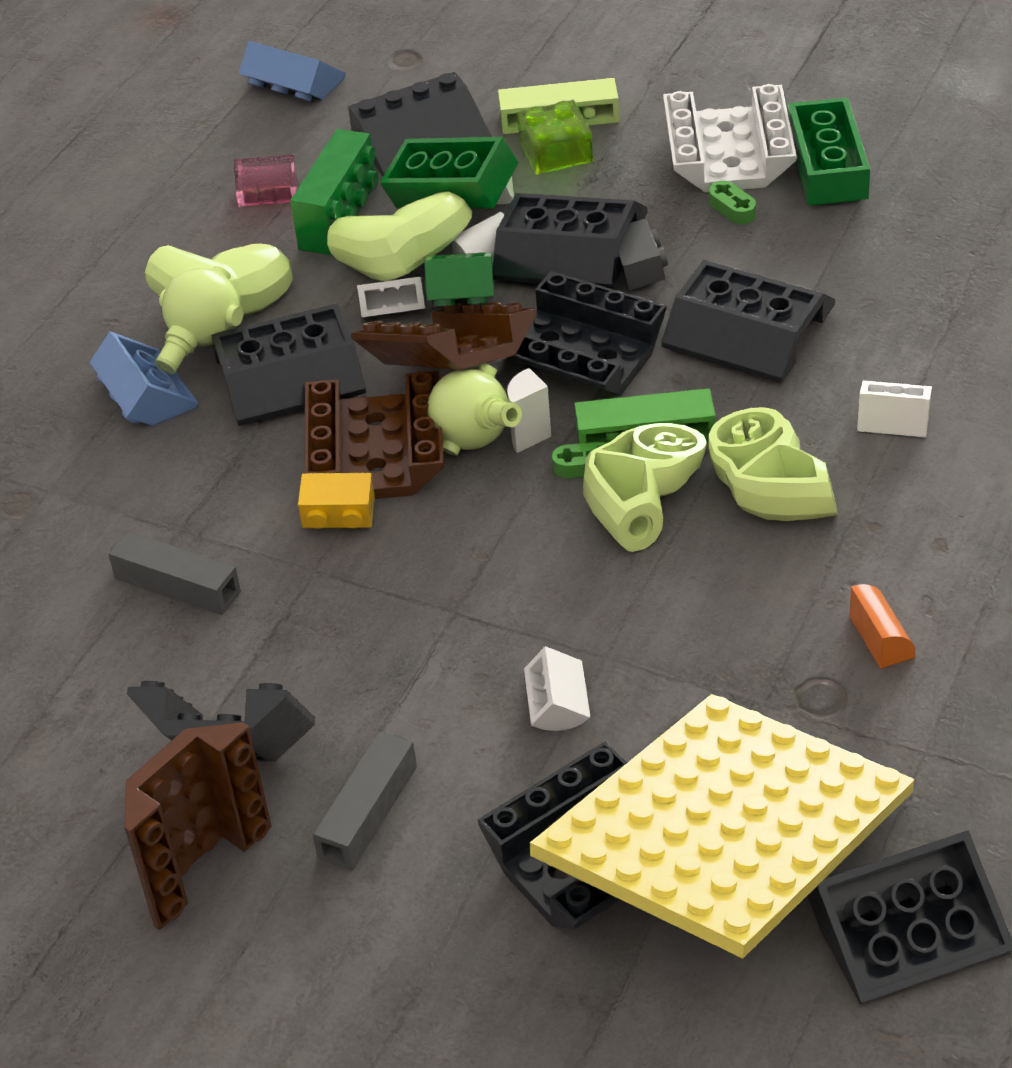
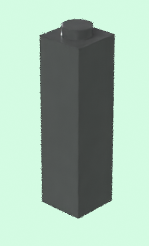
[108,531,241,615]
[313,731,417,871]

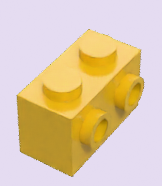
[298,473,375,529]

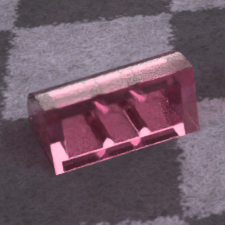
[234,154,299,206]

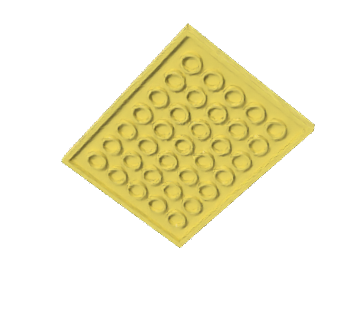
[530,694,915,959]

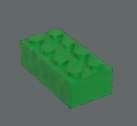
[788,97,870,205]
[290,129,379,255]
[380,137,519,208]
[424,252,494,306]

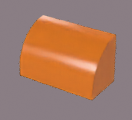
[849,585,915,668]

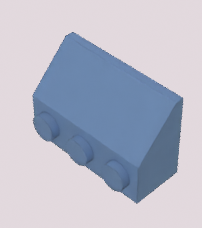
[238,41,346,102]
[90,331,199,426]

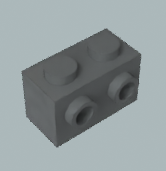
[618,218,668,290]

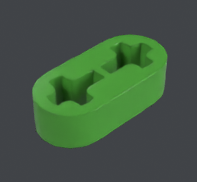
[709,181,756,224]
[552,441,608,478]

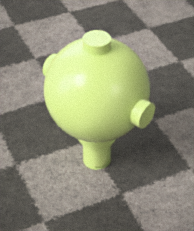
[155,265,243,374]
[428,363,522,456]

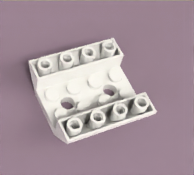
[663,84,797,192]

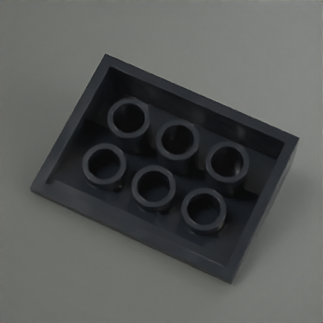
[348,72,492,176]
[807,830,1012,1004]

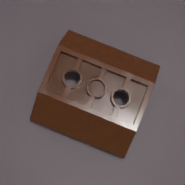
[351,301,537,370]
[304,371,444,499]
[124,722,272,930]

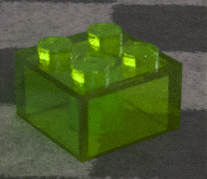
[517,100,593,175]

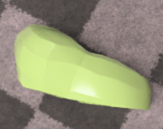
[327,191,472,282]
[145,243,293,317]
[708,407,838,521]
[583,423,706,552]

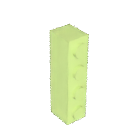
[498,78,619,134]

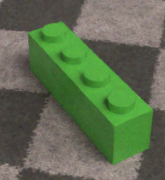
[574,388,716,443]

